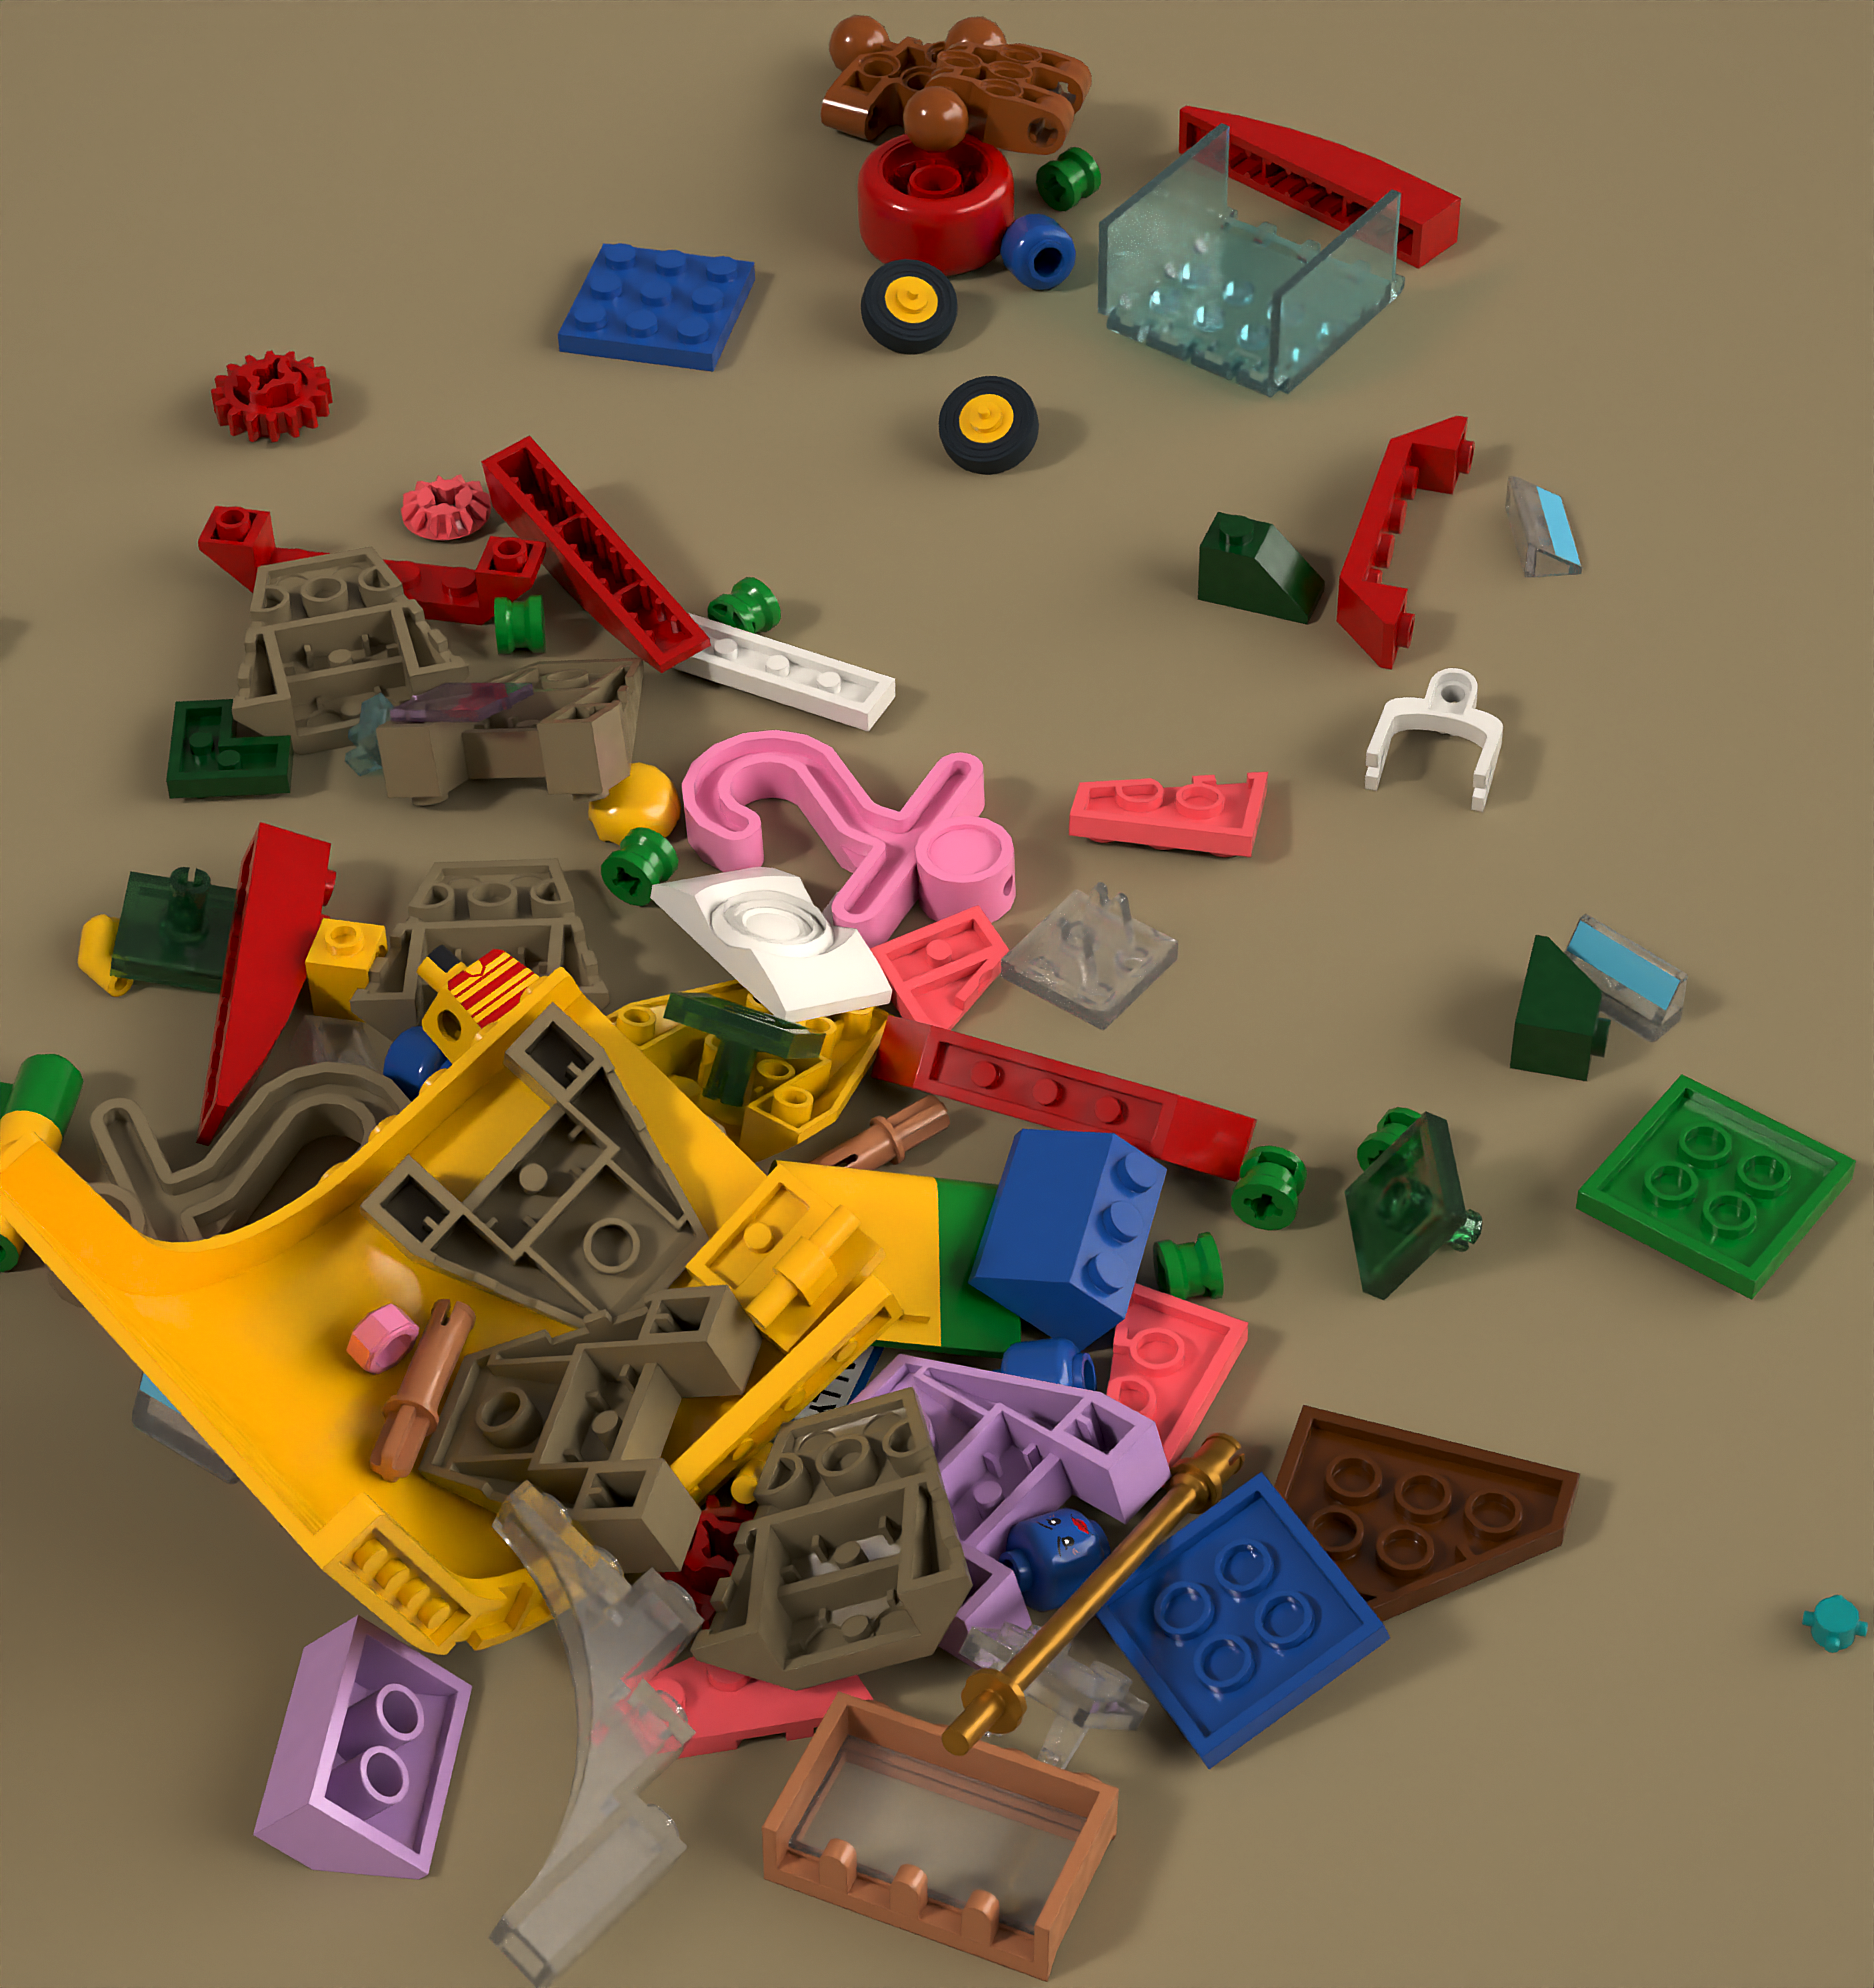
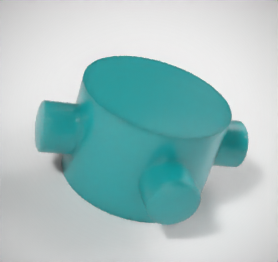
[1802,1595,1868,1653]

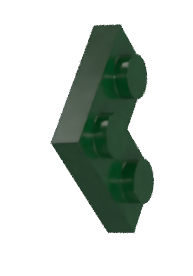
[166,699,294,799]

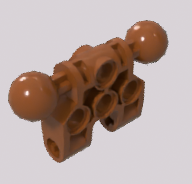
[821,15,1064,140]
[903,16,1092,155]

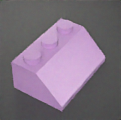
[253,1615,472,1880]

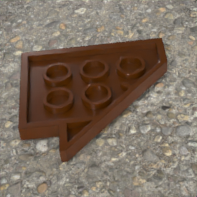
[1274,1405,1580,1622]

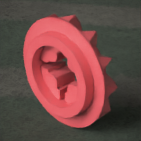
[401,474,491,540]

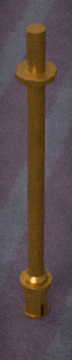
[941,1433,1245,1757]

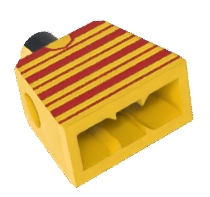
[416,945,540,1064]

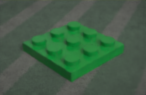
[1576,1074,1856,1300]

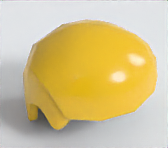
[588,762,681,846]

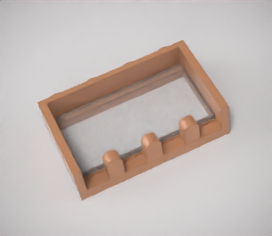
[762,1691,1119,1982]

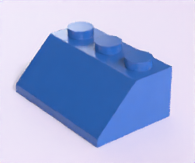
[968,1129,1167,1352]

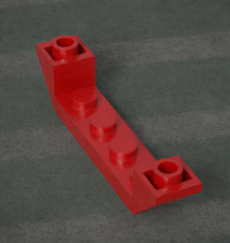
[1337,415,1475,670]
[198,506,547,625]
[870,1015,1257,1183]

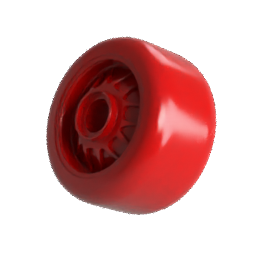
[857,133,1014,276]

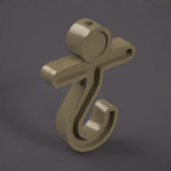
[45,1061,411,1308]

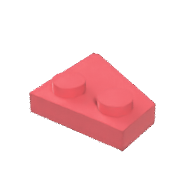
[870,905,1009,1030]

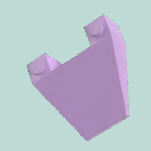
[848,1354,1171,1670]

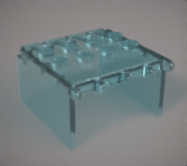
[1098,123,1405,397]

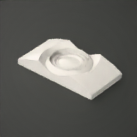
[650,867,892,1025]

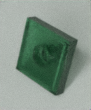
[110,867,237,994]
[663,992,826,1107]
[1344,1111,1482,1300]

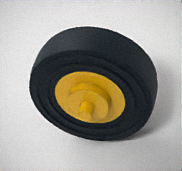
[861,259,958,354]
[939,376,1039,475]

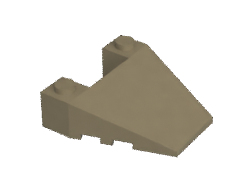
[375,658,644,805]
[360,1002,709,1330]
[418,1285,763,1574]

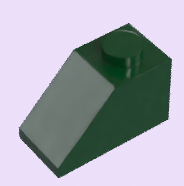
[1198,512,1325,625]
[1510,935,1611,1081]

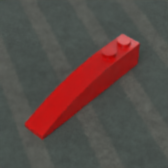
[1178,105,1461,269]
[481,435,711,673]
[196,822,336,1146]

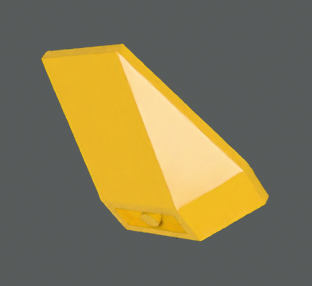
[606,979,896,1163]

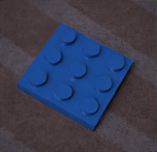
[558,243,755,372]
[1095,1471,1391,1770]

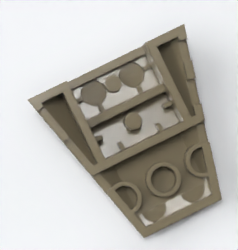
[232,546,470,755]
[350,858,610,1042]
[690,1386,973,1691]

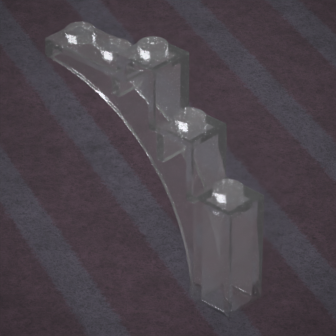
[489,1480,705,1988]

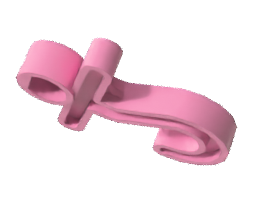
[682,730,1016,949]

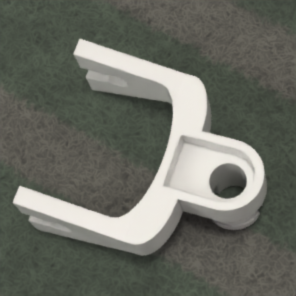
[1365,668,1503,812]

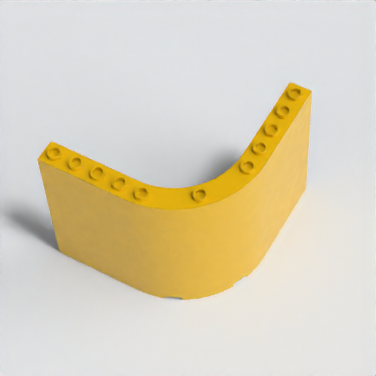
[0,967,904,1655]

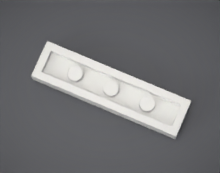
[672,613,896,731]

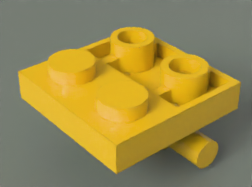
[685,1163,886,1355]

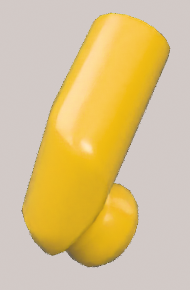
[77,914,134,997]

